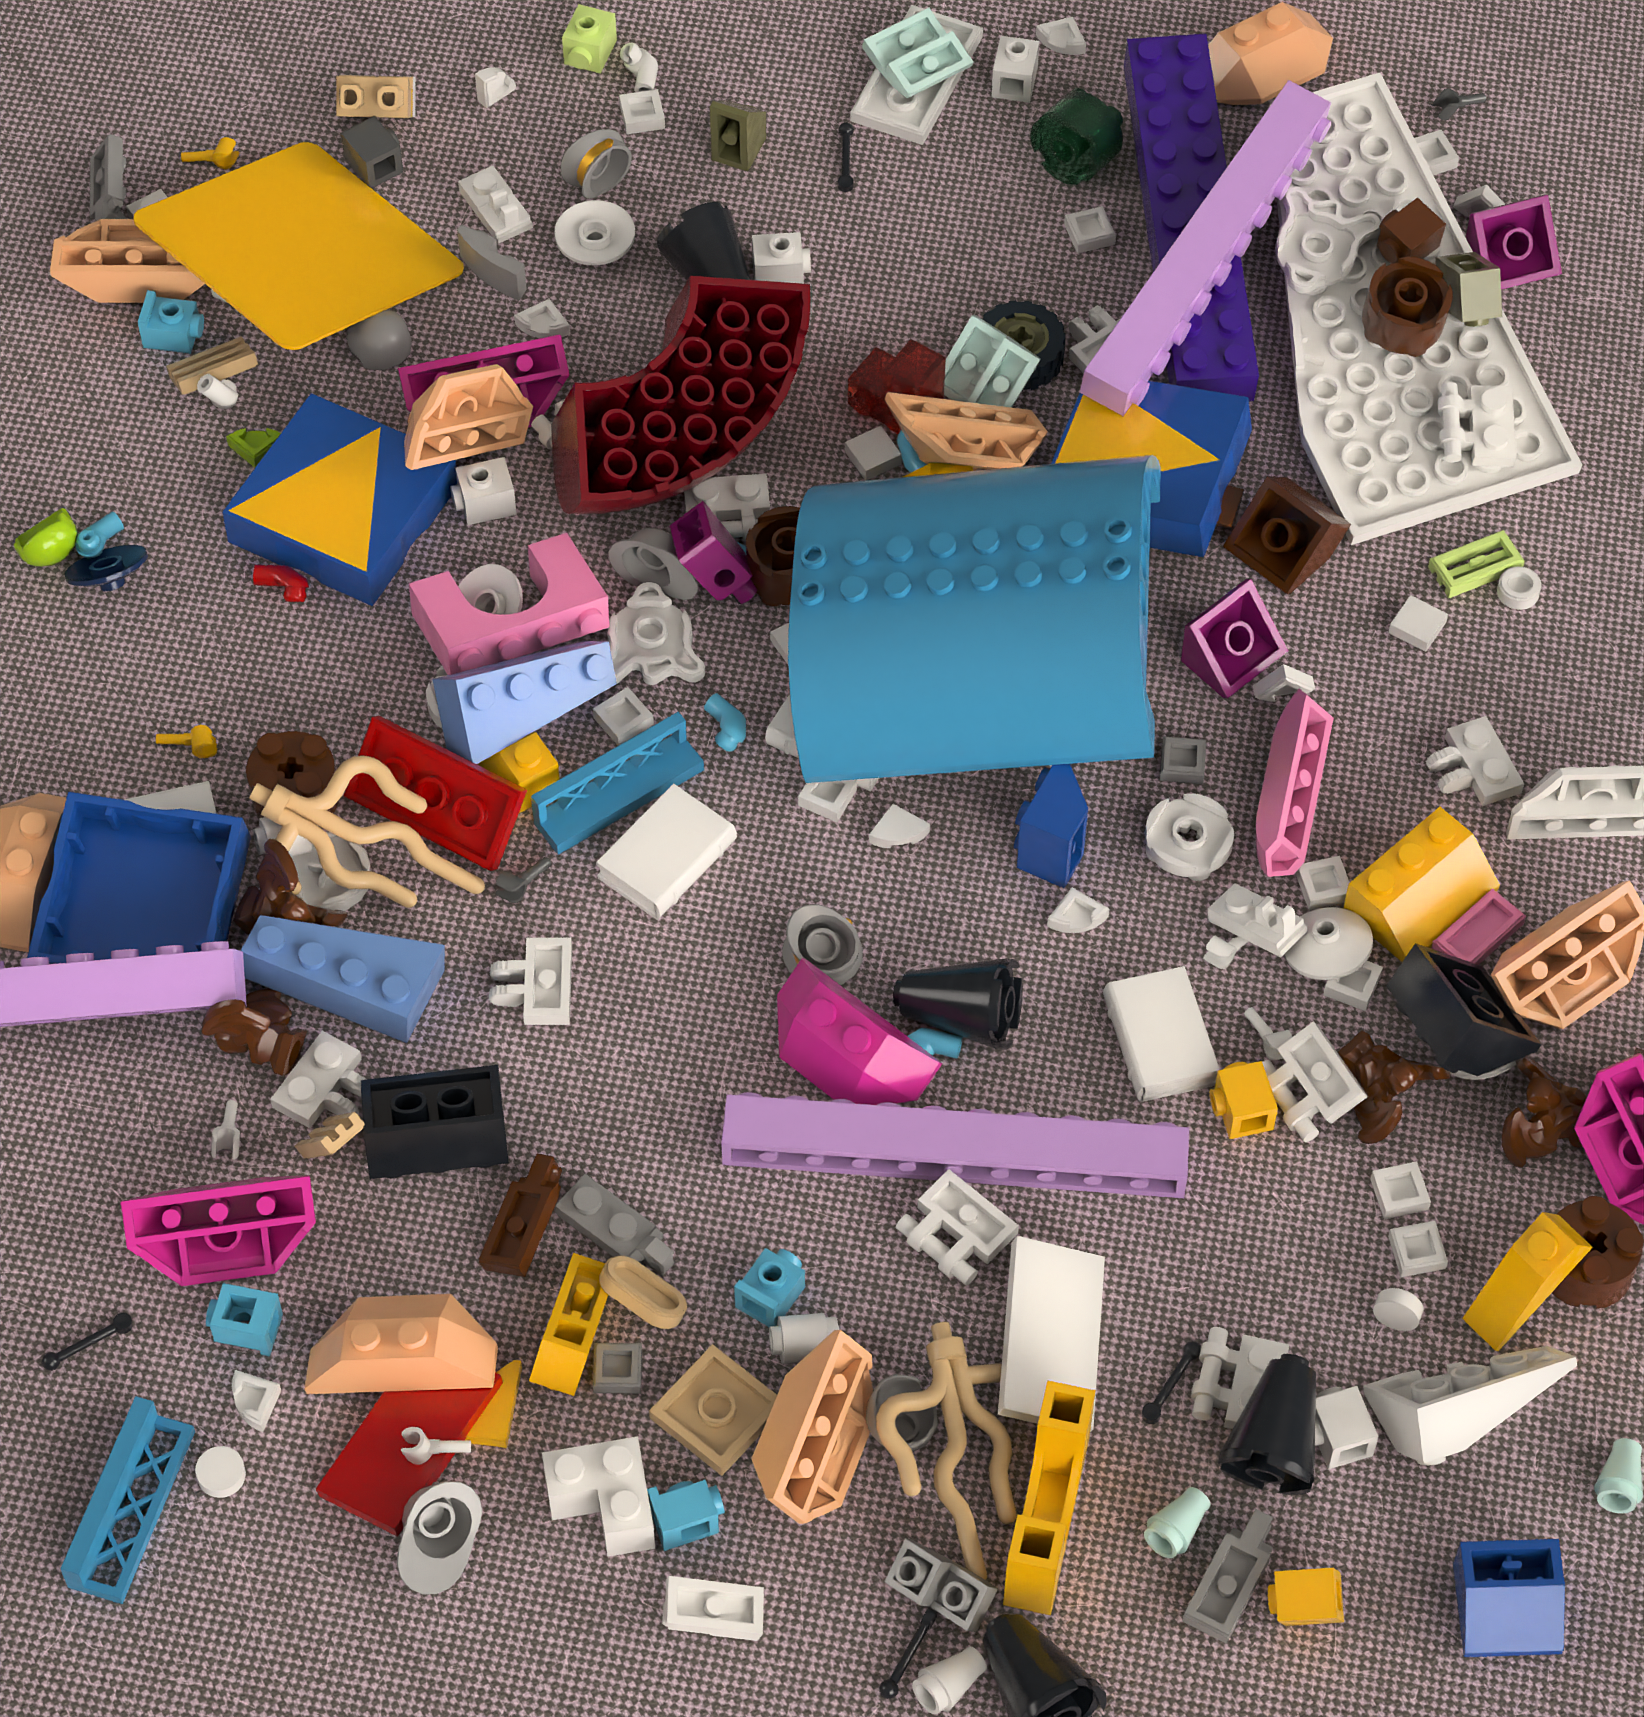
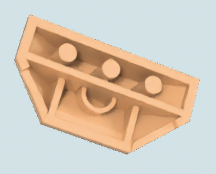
[1208,2,1333,105]
[50,219,205,303]
[404,364,533,470]
[884,392,1048,471]
[0,793,66,952]
[1491,880,1644,1029]
[304,1294,498,1394]
[752,1330,873,1524]

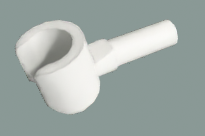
[1203,935,1249,969]
[1244,1007,1292,1060]
[211,1100,240,1160]
[401,1427,471,1465]

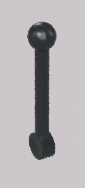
[838,122,854,192]
[41,1313,133,1371]
[1142,1341,1201,1424]
[879,1608,938,1699]

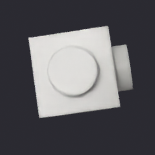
[992,36,1039,103]
[752,232,811,284]
[450,457,517,525]
[1315,1386,1379,1469]

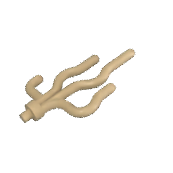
[249,755,485,908]
[876,1322,1017,1580]

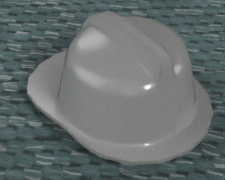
[609,528,698,600]
[397,1481,482,1595]

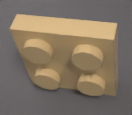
[649,1344,777,1476]

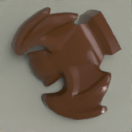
[233,839,348,936]
[201,988,307,1076]
[1337,1030,1451,1144]
[1502,1056,1587,1168]

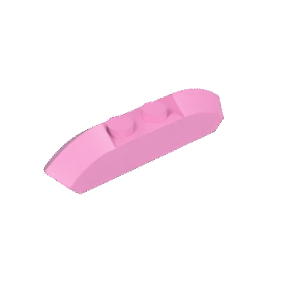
[1256,689,1334,877]

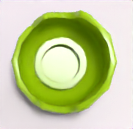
[13,508,78,567]

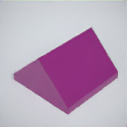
[1465,194,1562,290]
[1180,579,1289,698]

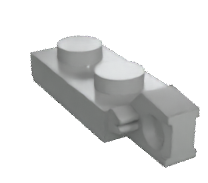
[90,134,127,221]
[555,1174,675,1277]
[1182,1509,1273,1644]

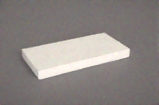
[850,5,983,145]
[998,1236,1105,1432]

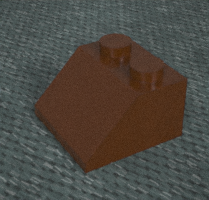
[1223,476,1351,594]

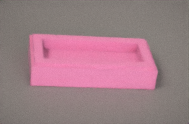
[1431,888,1526,965]

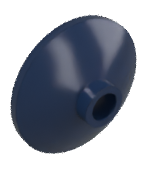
[64,545,148,591]

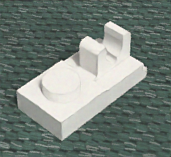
[458,165,533,244]
[1208,883,1307,958]
[662,1576,764,1641]

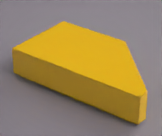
[465,1360,522,1448]

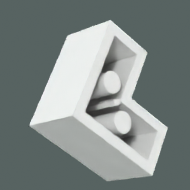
[542,1436,655,1557]

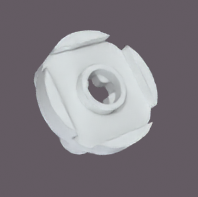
[1145,793,1234,881]

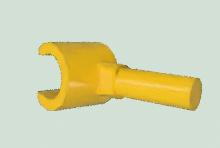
[181,137,240,170]
[156,724,217,758]

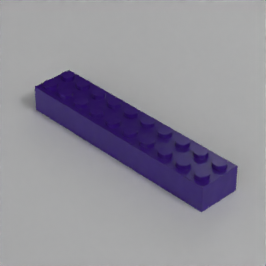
[1123,34,1259,402]

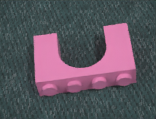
[409,533,609,675]

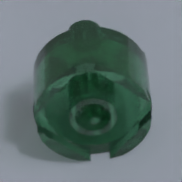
[1030,88,1123,185]

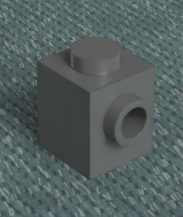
[341,116,403,188]

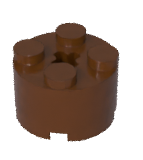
[1362,257,1453,357]
[746,506,800,607]
[246,731,339,818]
[1552,1196,1644,1309]

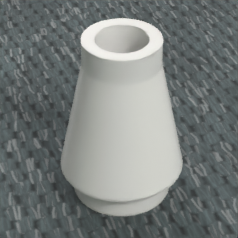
[912,1646,987,1715]

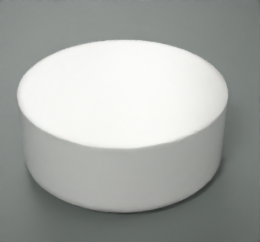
[1497,566,1541,610]
[1373,1288,1424,1331]
[195,1446,246,1498]

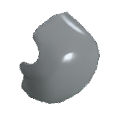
[346,309,412,370]
[865,1374,938,1452]

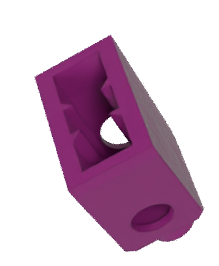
[669,501,757,604]

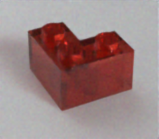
[848,339,946,434]

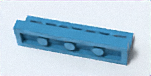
[531,712,704,855]
[60,1396,195,1604]

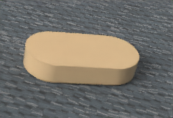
[599,1256,687,1329]

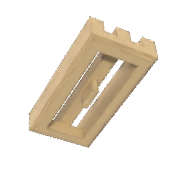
[166,336,258,395]
[294,1112,365,1159]

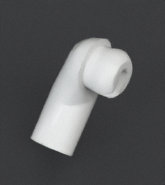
[620,43,658,92]
[197,374,238,409]

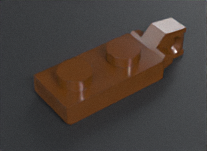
[479,1154,562,1277]

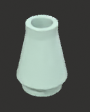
[1594,1438,1643,1513]
[1144,1487,1211,1558]

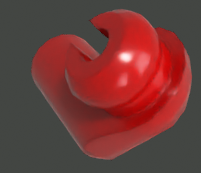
[253,564,309,602]

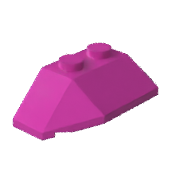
[398,334,570,428]
[777,958,943,1105]
[1574,1053,1644,1224]
[121,1175,316,1286]

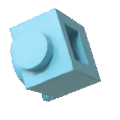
[138,290,204,354]
[734,1248,805,1327]
[206,1283,283,1356]
[647,1480,725,1551]

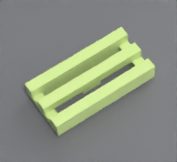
[1428,530,1525,598]

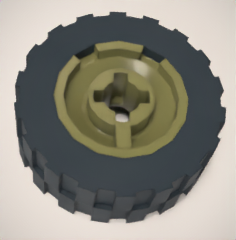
[982,300,1066,392]

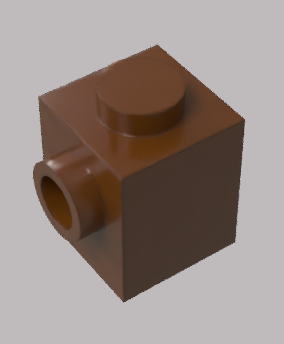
[1376,197,1446,263]

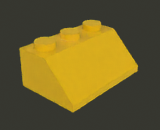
[1343,806,1500,962]

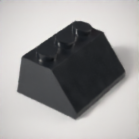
[1386,943,1542,1076]
[361,1065,509,1179]

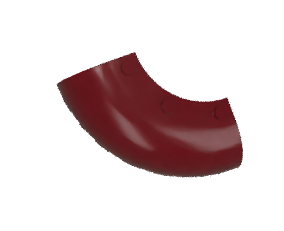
[551,276,810,514]

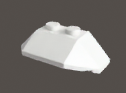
[1506,765,1644,840]

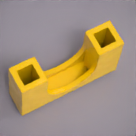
[1003,1380,1096,1616]

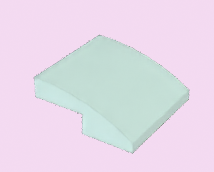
[862,8,974,98]
[930,315,1041,407]

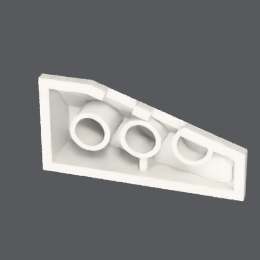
[1363,1346,1577,1466]

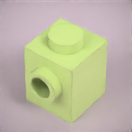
[562,4,617,74]

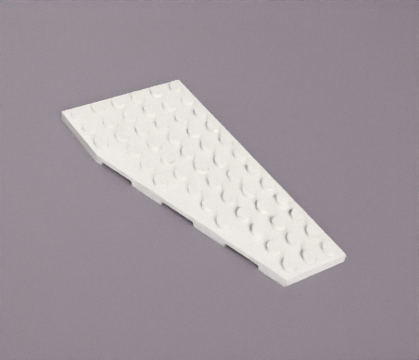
[1270,73,1582,545]

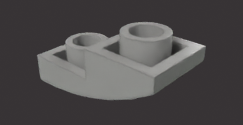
[457,225,527,301]
[884,1538,998,1632]

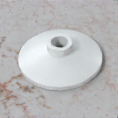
[554,200,635,265]
[458,564,523,614]
[1284,907,1373,980]

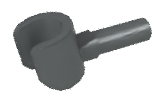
[1431,88,1486,121]
[495,857,552,903]

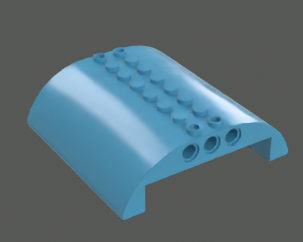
[788,455,1161,783]

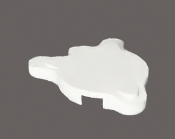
[1275,187,1381,293]
[607,582,705,685]

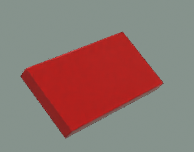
[344,715,527,871]
[316,1373,503,1537]

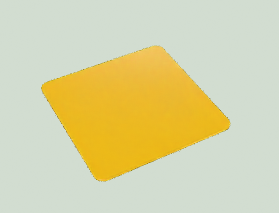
[133,142,464,350]

